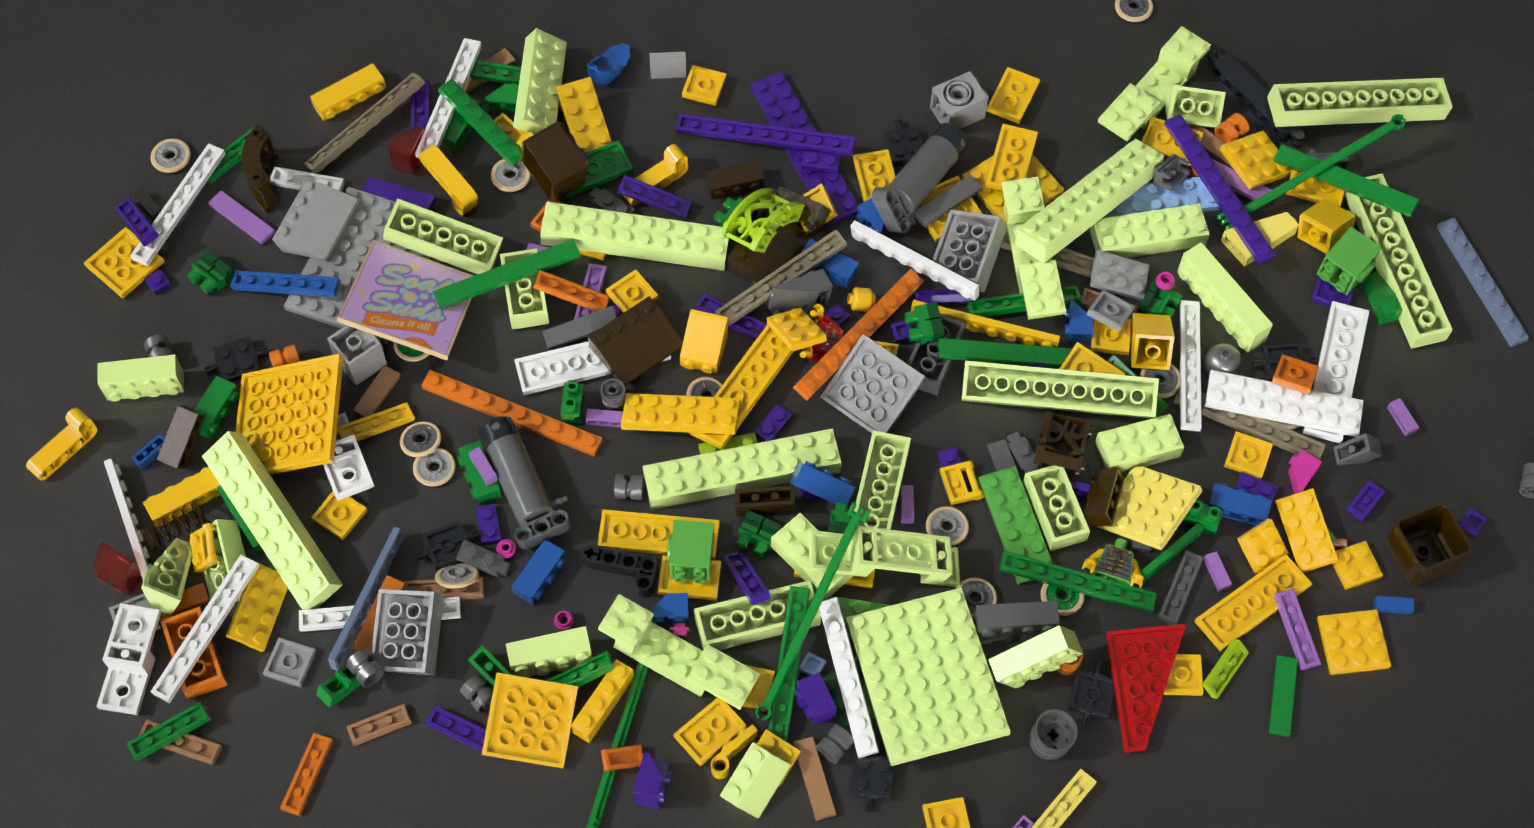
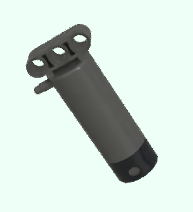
[872,123,969,233]
[478,416,571,550]

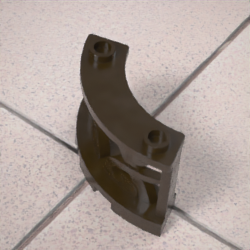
[241,125,279,213]
[1033,411,1093,475]

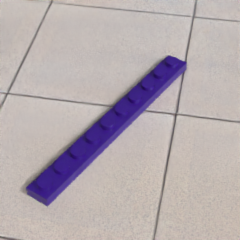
[675,114,856,156]
[1164,114,1276,265]

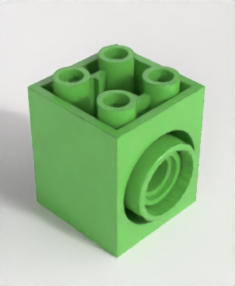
[1317,227,1382,295]
[667,520,714,584]

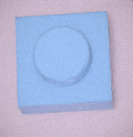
[799,652,826,676]

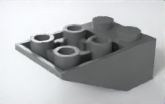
[768,269,833,313]

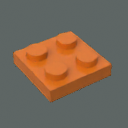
[1272,354,1319,394]

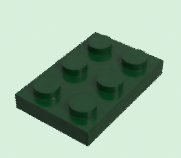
[822,669,876,733]

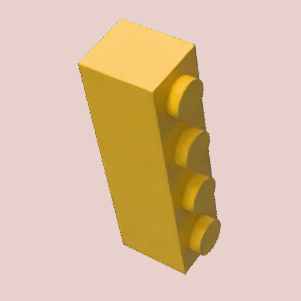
[310,63,386,121]
[143,467,220,527]
[571,659,634,744]

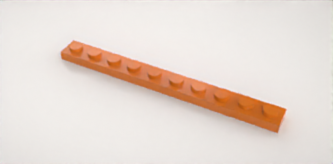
[793,269,924,401]
[421,370,603,457]

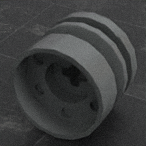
[1029,709,1078,760]

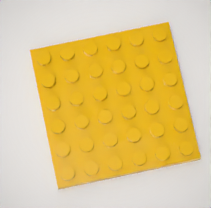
[235,354,343,474]

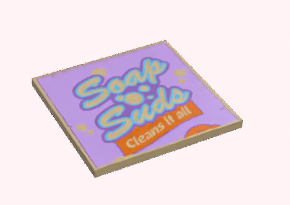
[337,240,473,360]

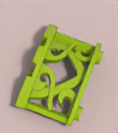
[721,188,805,253]

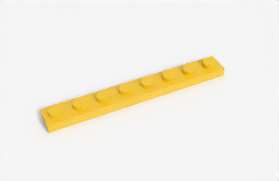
[911,300,1060,347]

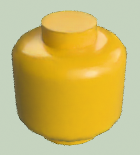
[847,287,876,312]

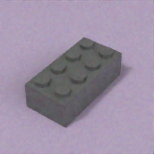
[907,314,966,396]
[973,601,1060,644]

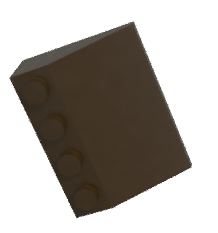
[728,208,814,283]
[588,296,683,386]

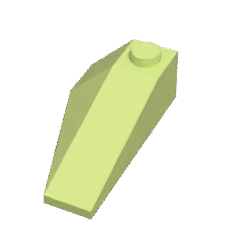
[141,538,192,615]

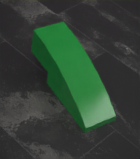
[316,665,361,708]

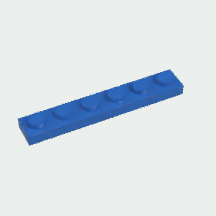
[230,270,341,297]

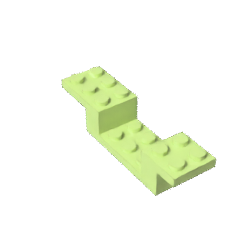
[1098,26,1211,141]
[1001,177,1066,320]
[808,526,960,587]
[598,594,760,710]

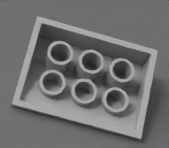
[272,180,359,260]
[932,210,1007,292]
[371,589,444,676]

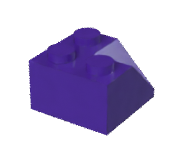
[794,672,837,724]
[633,752,672,809]

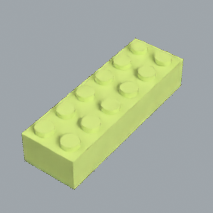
[513,28,567,135]
[383,198,503,274]
[1090,203,1210,258]
[1177,243,1273,353]
[854,430,911,530]
[694,580,821,650]

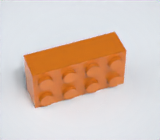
[161,607,228,700]

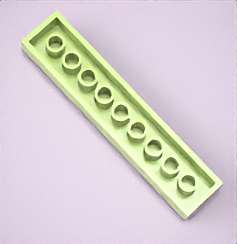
[1267,78,1453,127]
[1015,138,1164,263]
[1344,173,1452,349]
[540,202,729,271]
[962,361,1159,419]
[643,428,841,510]
[202,431,343,610]

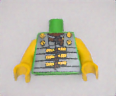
[1082,538,1144,588]

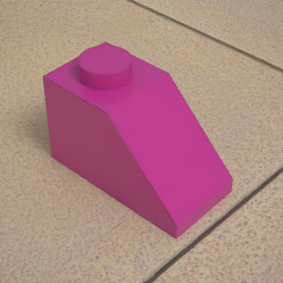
[1288,450,1322,494]

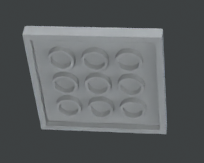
[820,334,926,433]

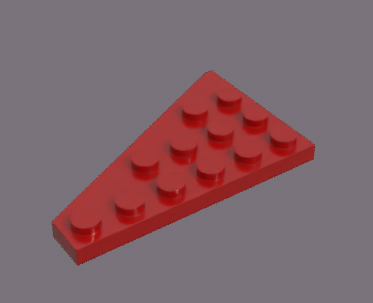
[1106,624,1185,753]

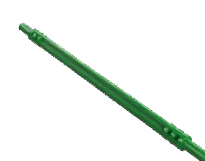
[586,662,649,828]

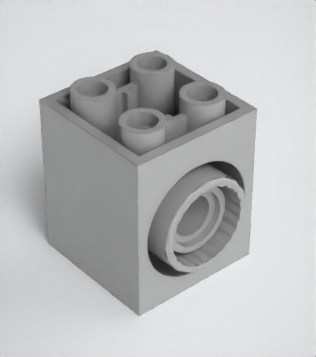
[930,71,989,129]
[327,325,387,386]

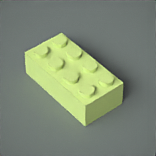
[500,248,549,330]
[98,355,184,401]
[1095,414,1184,473]
[1023,465,1090,551]
[771,513,854,600]
[989,625,1083,688]
[506,626,592,678]

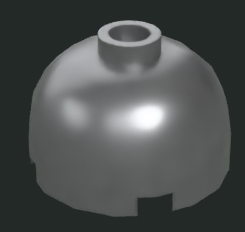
[1203,343,1242,376]

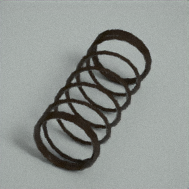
[142,501,207,551]

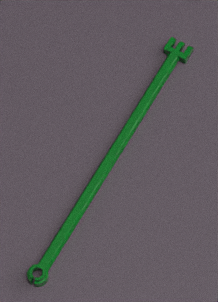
[1217,114,1406,230]
[756,502,871,721]

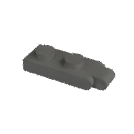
[588,187,635,214]
[1007,432,1043,476]
[456,540,511,577]

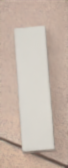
[269,166,345,192]

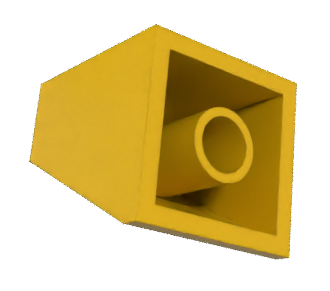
[1297,198,1356,254]
[680,309,728,374]
[1130,313,1175,370]

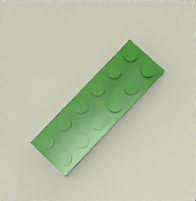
[978,466,1053,586]

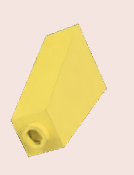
[1221,212,1299,267]

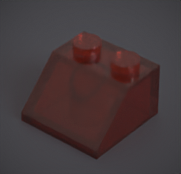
[388,126,424,176]
[92,542,142,595]

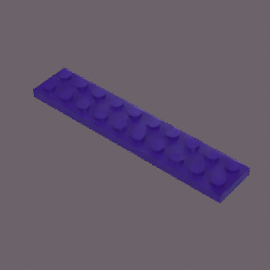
[750,72,859,226]

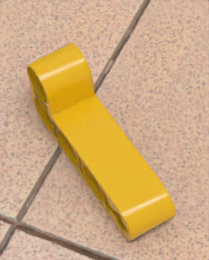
[418,144,478,216]
[623,144,688,206]
[26,407,97,480]

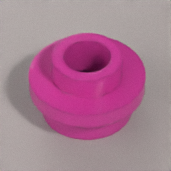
[1156,272,1175,290]
[496,539,516,559]
[554,611,574,630]
[669,623,689,637]

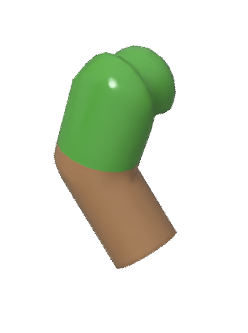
[1327,528,1347,548]

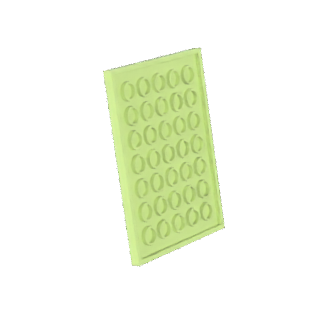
[846,588,1011,766]

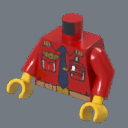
[800,304,844,363]

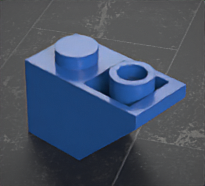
[856,198,884,234]
[1064,300,1093,343]
[650,593,689,626]

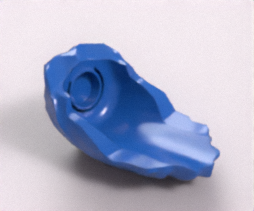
[587,43,631,85]

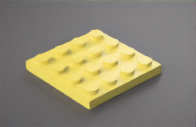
[1096,465,1202,550]

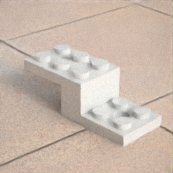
[323,413,375,501]
[97,603,161,715]

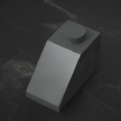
[1333,433,1382,465]

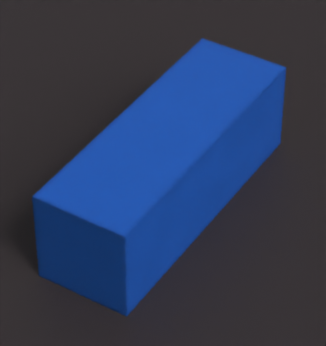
[132,434,165,470]
[1373,596,1415,614]

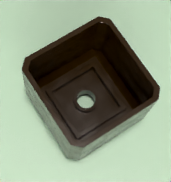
[522,122,588,202]
[1384,502,1472,587]

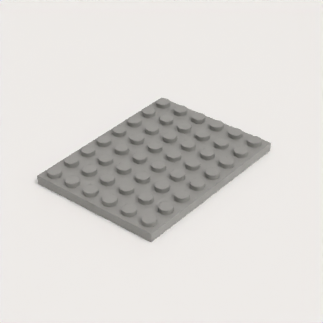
[284,187,431,344]

